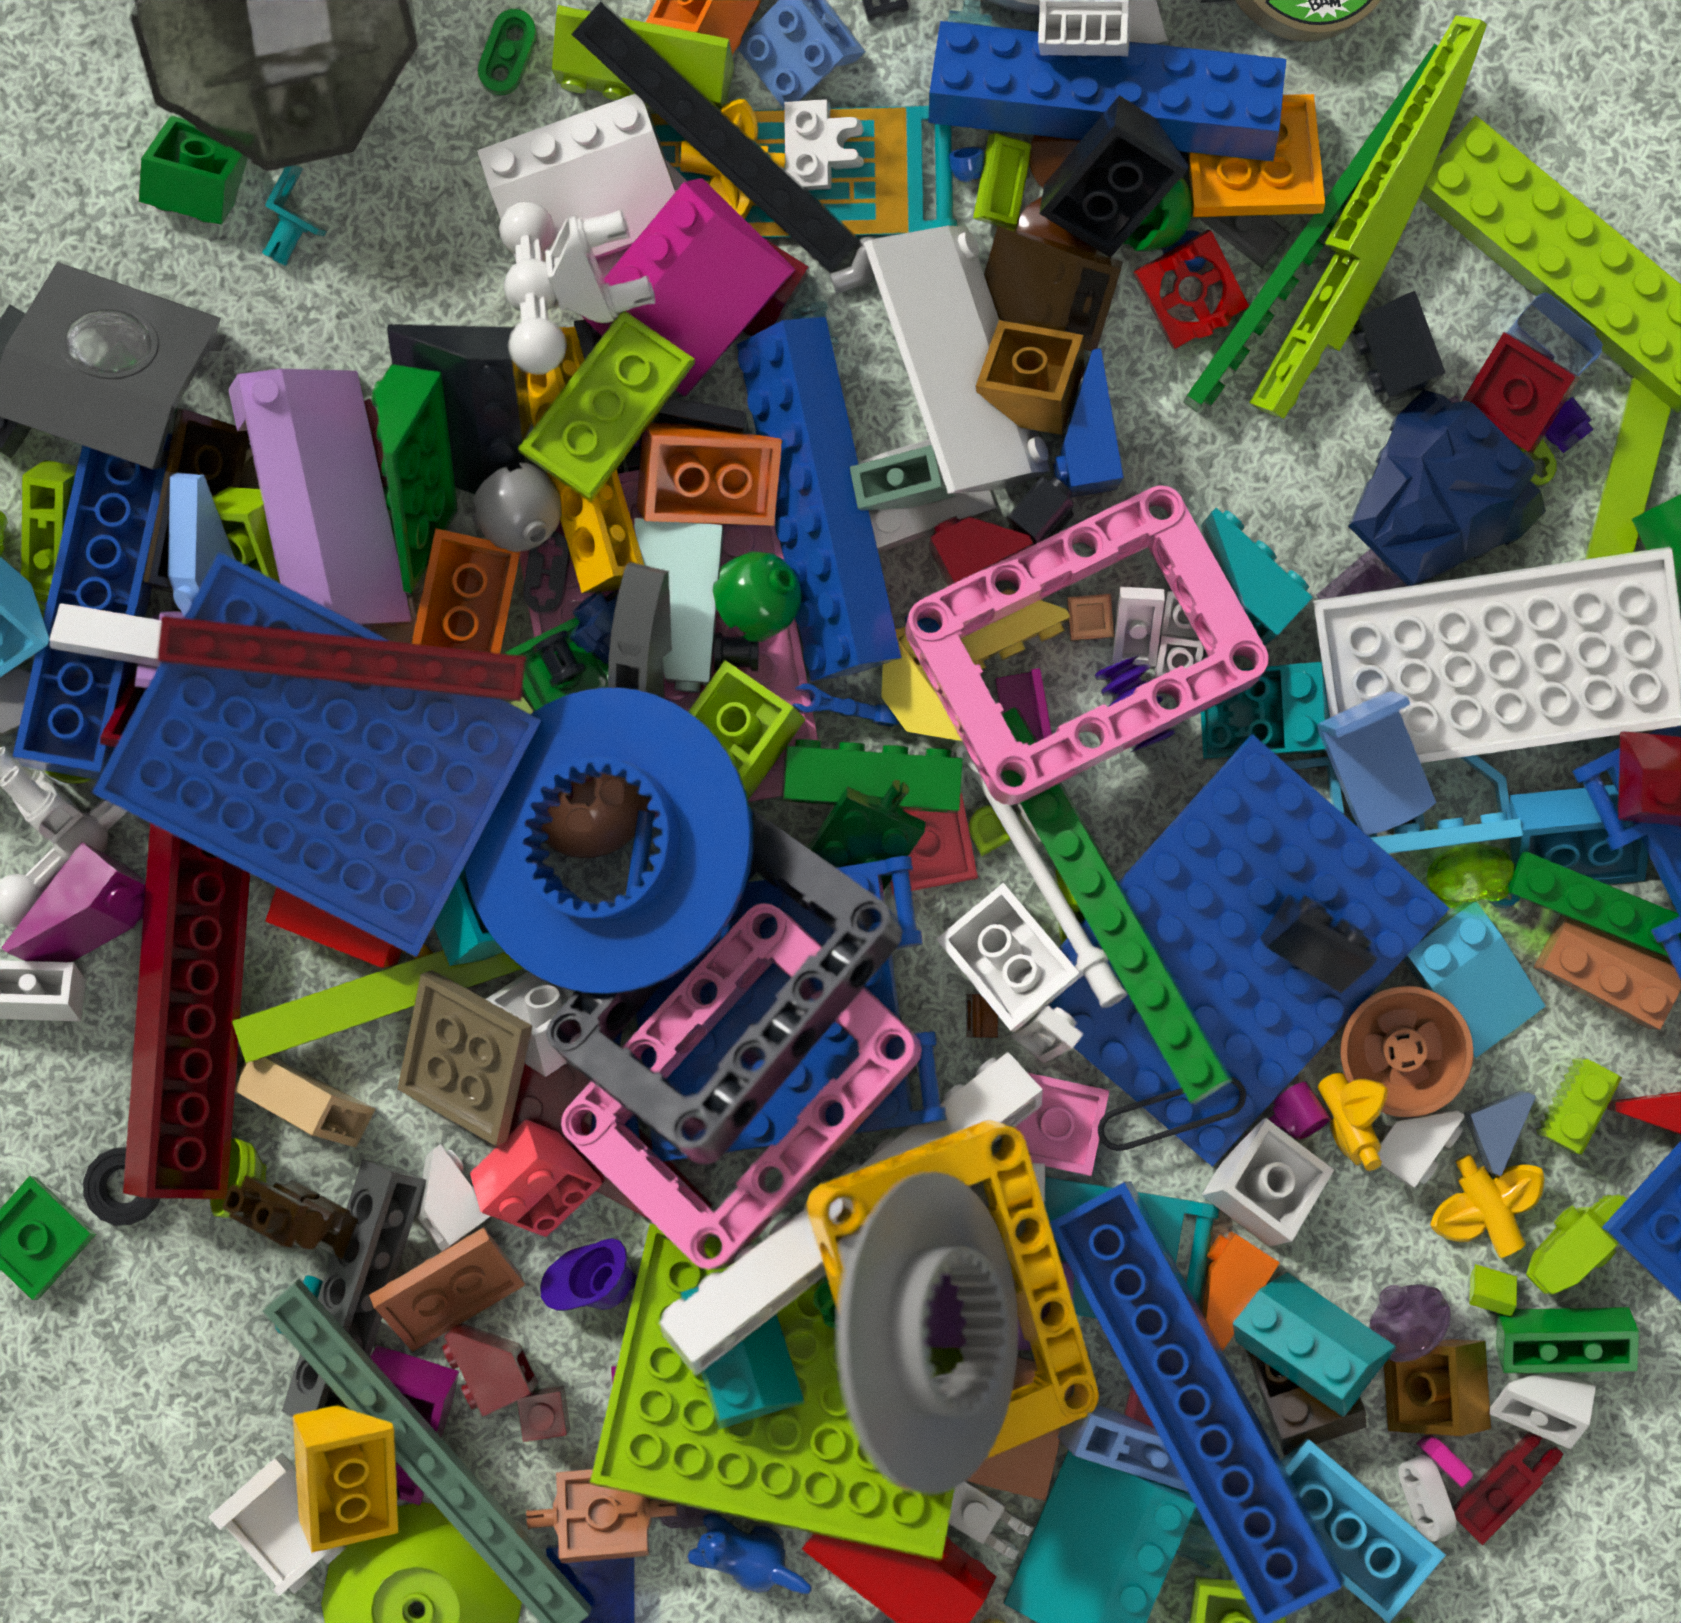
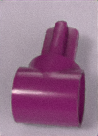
[1244,1081,1331,1140]

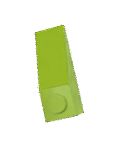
[21,460,77,602]

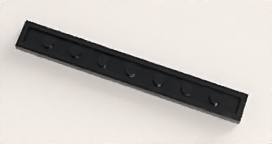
[571,0,860,273]

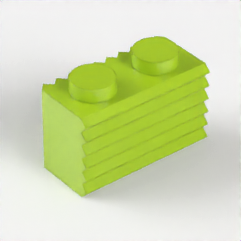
[1536,1058,1622,1155]

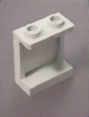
[209,1452,347,1597]

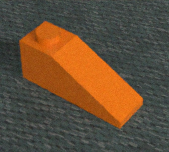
[1202,1231,1280,1352]

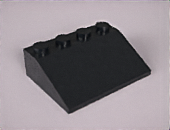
[387,324,537,495]

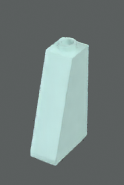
[634,518,724,693]

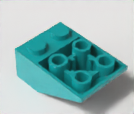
[1201,507,1313,646]
[1201,661,1330,759]

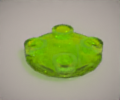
[1426,844,1514,908]

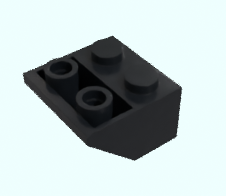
[1260,894,1378,993]

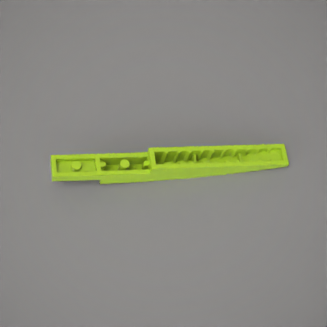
[1249,16,1487,419]

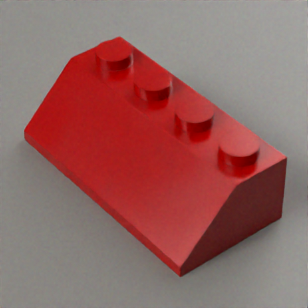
[801,1533,997,1623]

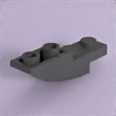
[608,562,672,699]

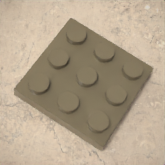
[397,970,533,1146]

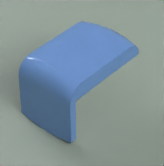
[1318,691,1436,835]

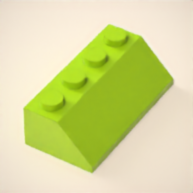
[552,5,735,109]

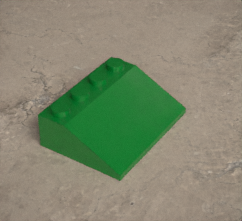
[372,364,458,593]

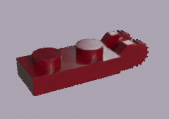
[1452,1432,1563,1546]

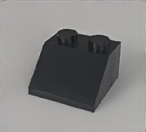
[1350,291,1446,405]

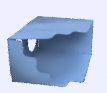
[1507,293,1603,376]

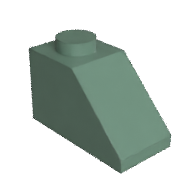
[850,445,956,511]

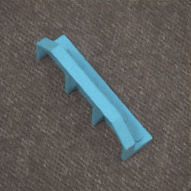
[1285,755,1523,854]

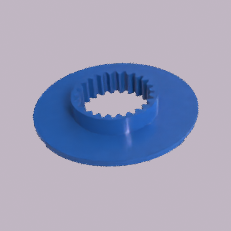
[465,688,753,993]

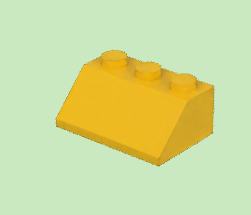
[293,1406,398,1553]

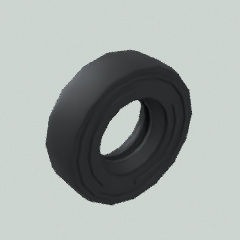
[83,1147,160,1226]

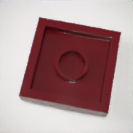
[1462,332,1581,453]

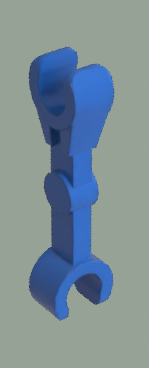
[792,683,900,727]

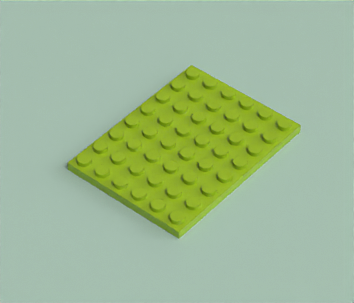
[590,1223,964,1561]

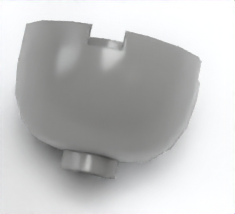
[472,462,562,552]

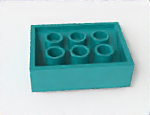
[1003,1449,1196,1623]

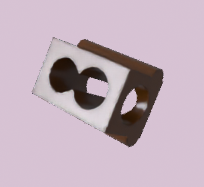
[966,994,998,1038]

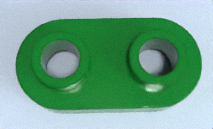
[478,9,537,96]

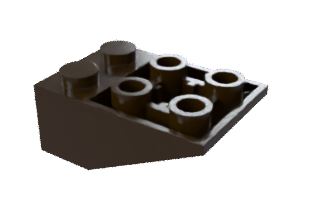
[984,225,1123,352]
[1245,1292,1367,1456]

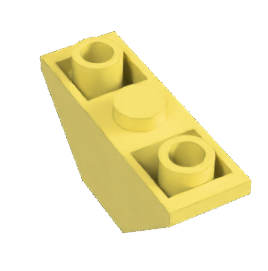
[961,588,1070,670]
[881,626,962,741]

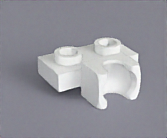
[784,99,864,190]

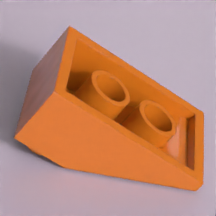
[636,422,782,526]

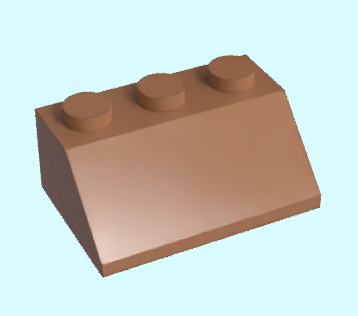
[1533,915,1681,1030]

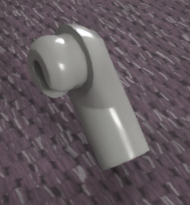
[830,237,875,294]

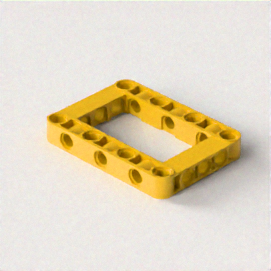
[807,1120,1099,1459]

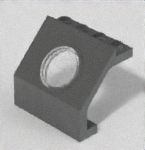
[0,262,226,469]

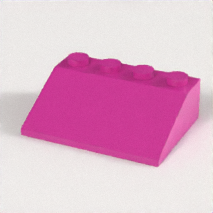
[582,178,796,397]

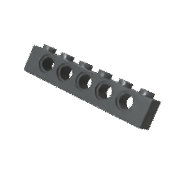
[281,1159,426,1418]

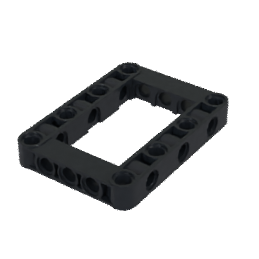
[546,808,902,1164]

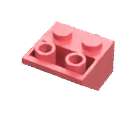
[470,1119,602,1237]

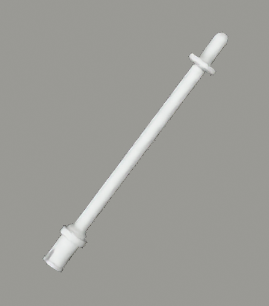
[950,740,1127,1008]

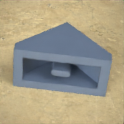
[1463,1091,1536,1176]

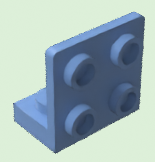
[737,0,865,109]

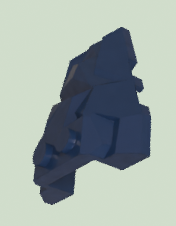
[1348,390,1546,586]

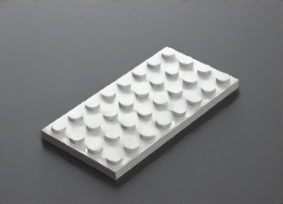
[1313,547,1681,763]

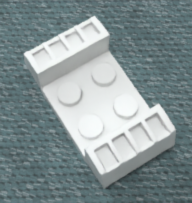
[1038,0,1130,56]

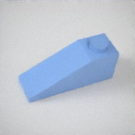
[168,473,236,616]
[1057,1405,1189,1492]

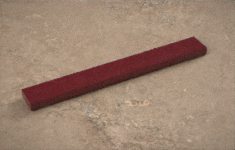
[157,616,526,701]

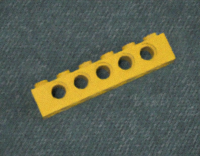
[526,327,644,594]

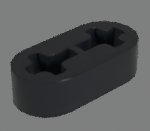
[523,531,571,615]

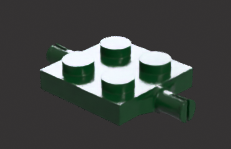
[807,780,925,892]

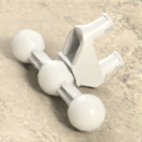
[499,202,656,374]
[0,746,127,928]

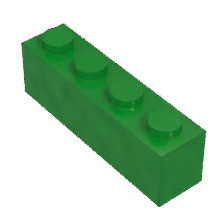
[781,739,963,814]

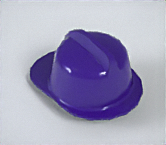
[540,1238,637,1311]

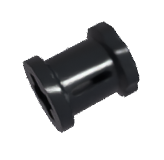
[531,630,587,688]
[714,632,759,672]

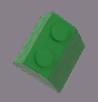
[139,115,253,225]

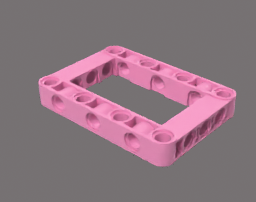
[905,485,1269,805]
[561,903,922,1269]

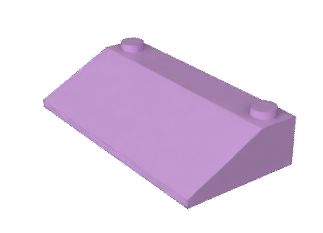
[228,369,412,630]

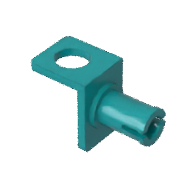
[261,162,327,266]

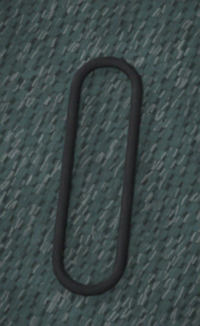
[1098,1077,1246,1151]

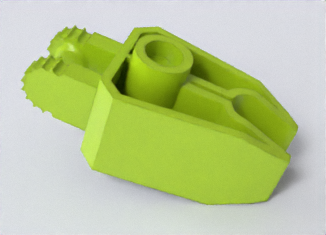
[1526,1194,1628,1295]

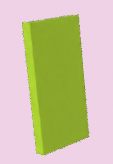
[518,311,695,502]

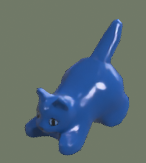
[687,1513,812,1594]

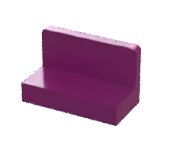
[995,668,1052,741]

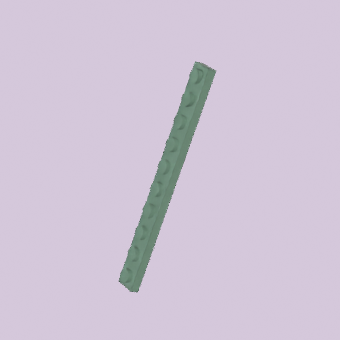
[263,1279,592,1623]

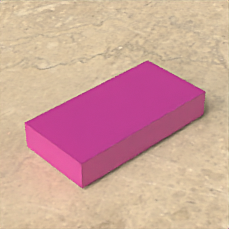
[1416,1434,1473,1487]

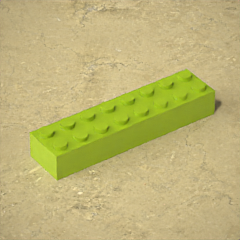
[1419,115,1681,413]

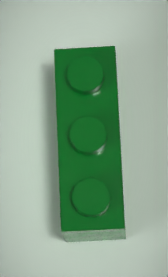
[1496,1307,1639,1373]

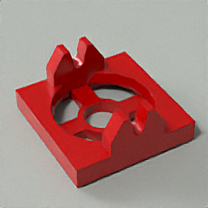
[1133,229,1249,349]

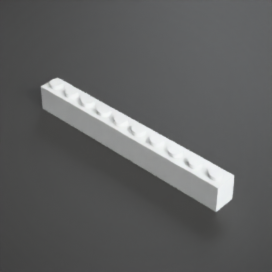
[659,1052,1043,1376]

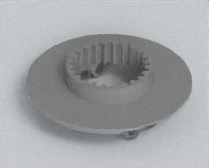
[837,1172,1018,1494]

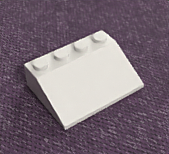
[477,94,676,262]

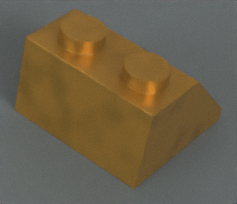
[976,320,1085,435]
[1384,1339,1491,1436]

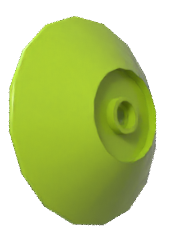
[321,1501,522,1623]

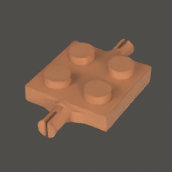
[526,1469,678,1563]

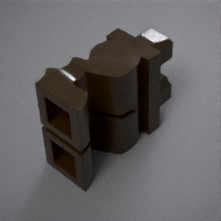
[222,1175,358,1259]

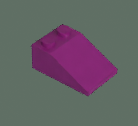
[1,842,146,962]
[370,1345,460,1505]

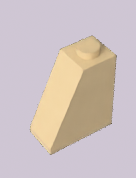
[235,1056,376,1148]

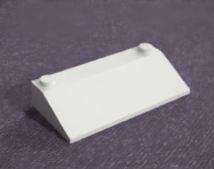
[864,226,1050,494]

